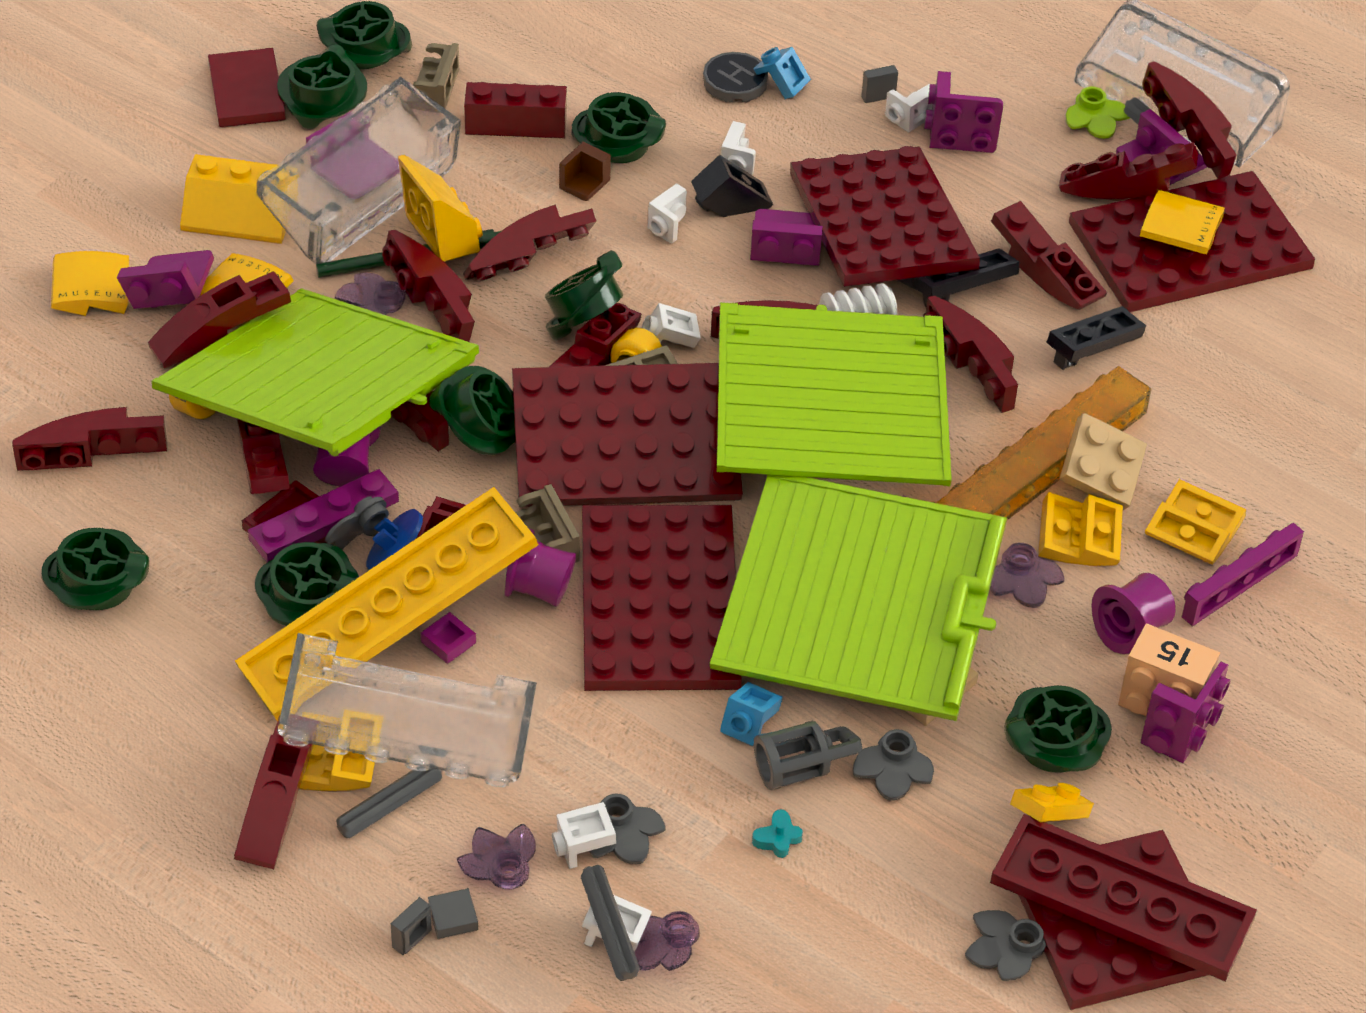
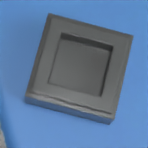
[861,65,898,103]
[428,888,478,939]
[390,897,432,955]

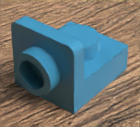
[754,47,811,99]
[720,682,783,746]

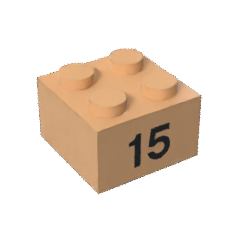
[1118,623,1220,716]

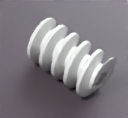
[819,283,897,315]

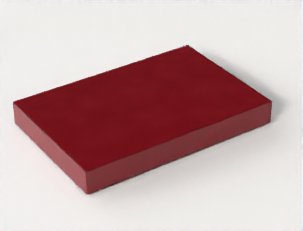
[208,48,286,127]

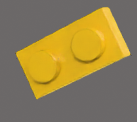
[1010,783,1094,822]

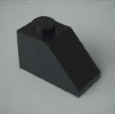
[691,155,774,217]

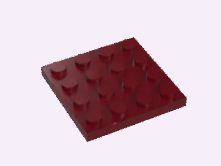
[1018,830,1208,1010]

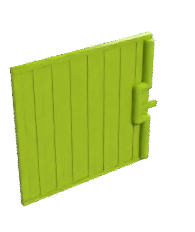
[151,288,479,456]
[717,302,952,487]
[710,475,1007,721]

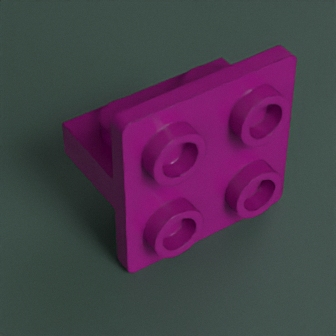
[1116,109,1207,185]

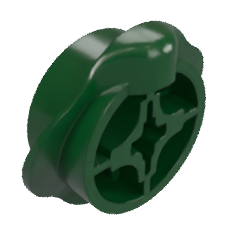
[316,1,412,69]
[277,44,367,129]
[571,92,666,163]
[545,250,623,341]
[429,366,515,455]
[41,528,150,610]
[255,542,359,626]
[1004,685,1112,773]

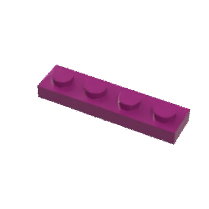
[248,469,399,562]
[1182,523,1304,627]

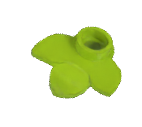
[1066,86,1130,139]

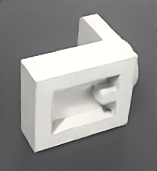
[885,84,933,133]
[721,121,756,176]
[647,183,687,244]
[642,303,701,348]
[552,802,616,869]
[582,895,652,953]

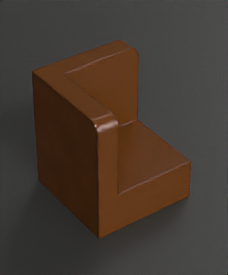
[559,141,611,201]

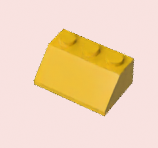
[180,154,298,244]
[398,155,483,262]

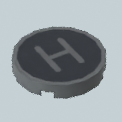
[703,52,768,102]

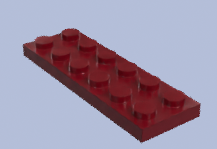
[990,814,1257,982]

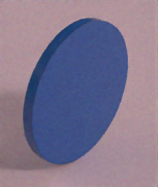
[366,509,423,570]

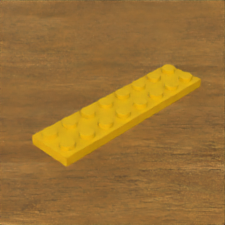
[235,487,539,721]

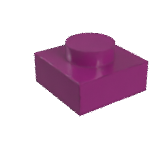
[421,612,476,664]

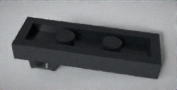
[912,248,1019,307]
[1046,306,1147,370]

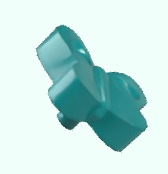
[752,809,803,858]

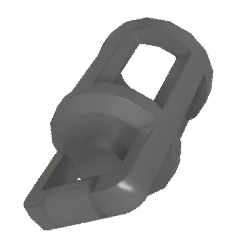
[753,721,862,790]

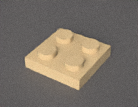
[1059,413,1147,510]

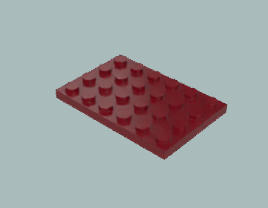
[790,146,980,287]
[1069,171,1315,312]
[512,363,743,507]
[582,505,742,691]

